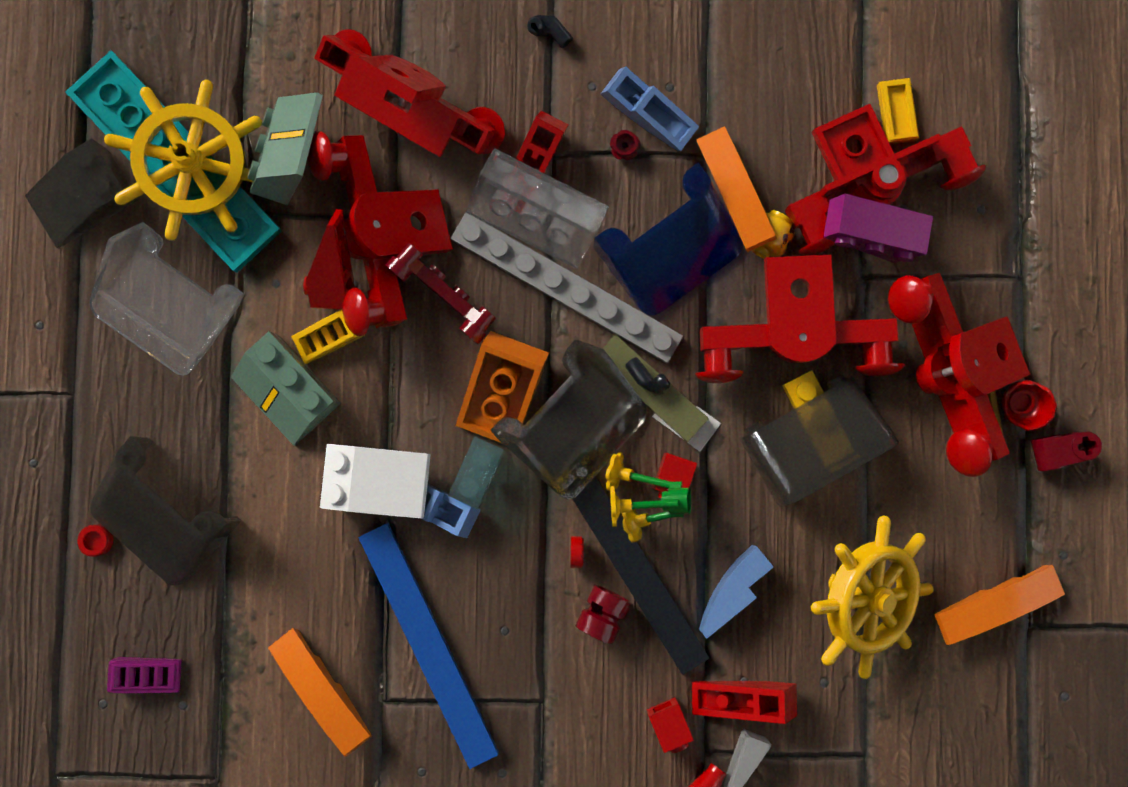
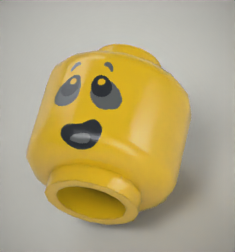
[751,210,795,259]

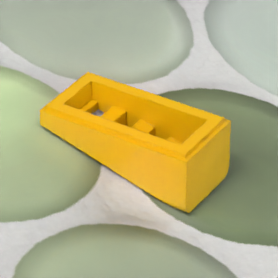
[291,309,365,364]

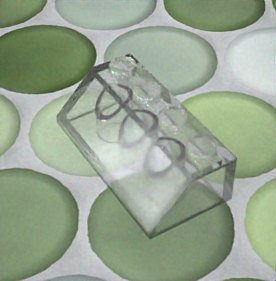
[465,148,609,269]

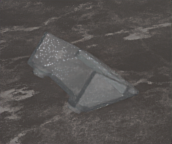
[89,222,244,376]

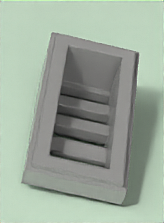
[721,729,772,787]

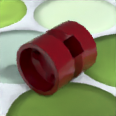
[575,584,632,644]

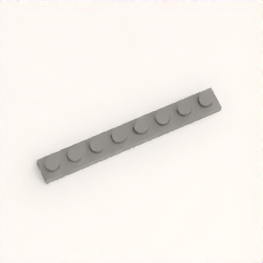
[450,212,683,364]

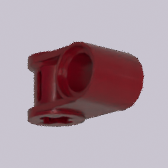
[1031,432,1102,471]

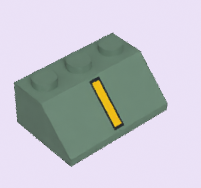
[247,93,323,205]
[231,331,341,446]

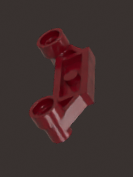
[385,243,496,345]

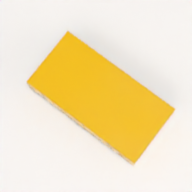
[877,78,919,145]

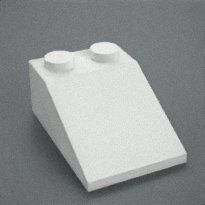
[320,444,431,518]

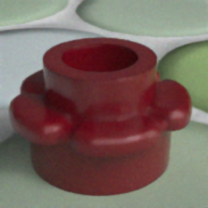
[610,130,640,161]

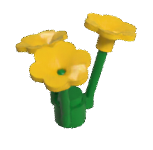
[605,452,692,543]

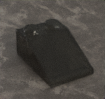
[25,138,138,249]

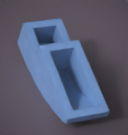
[600,66,699,151]
[421,484,481,538]
[699,545,773,639]

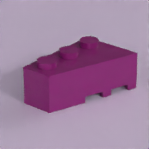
[823,194,933,263]

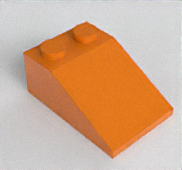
[455,331,549,448]

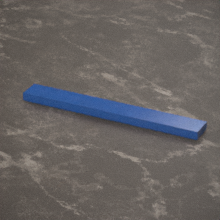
[358,523,499,769]

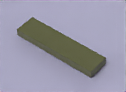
[594,334,709,442]

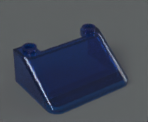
[593,163,743,316]

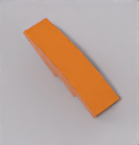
[696,126,777,252]
[934,565,1065,645]
[268,628,372,757]

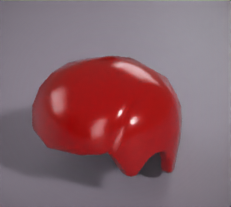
[1001,380,1057,430]

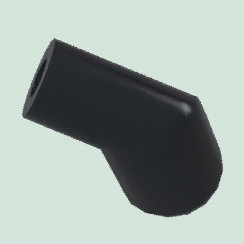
[527,15,573,48]
[625,357,670,395]

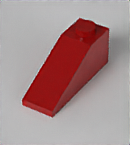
[496,110,569,215]
[303,209,355,309]
[692,681,797,724]

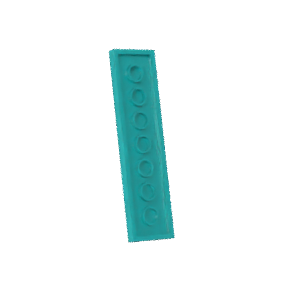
[65,50,282,273]

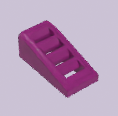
[107,657,182,693]

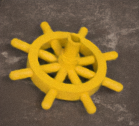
[104,80,262,241]
[811,515,934,679]

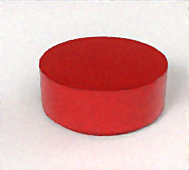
[77,524,113,557]
[570,536,584,568]

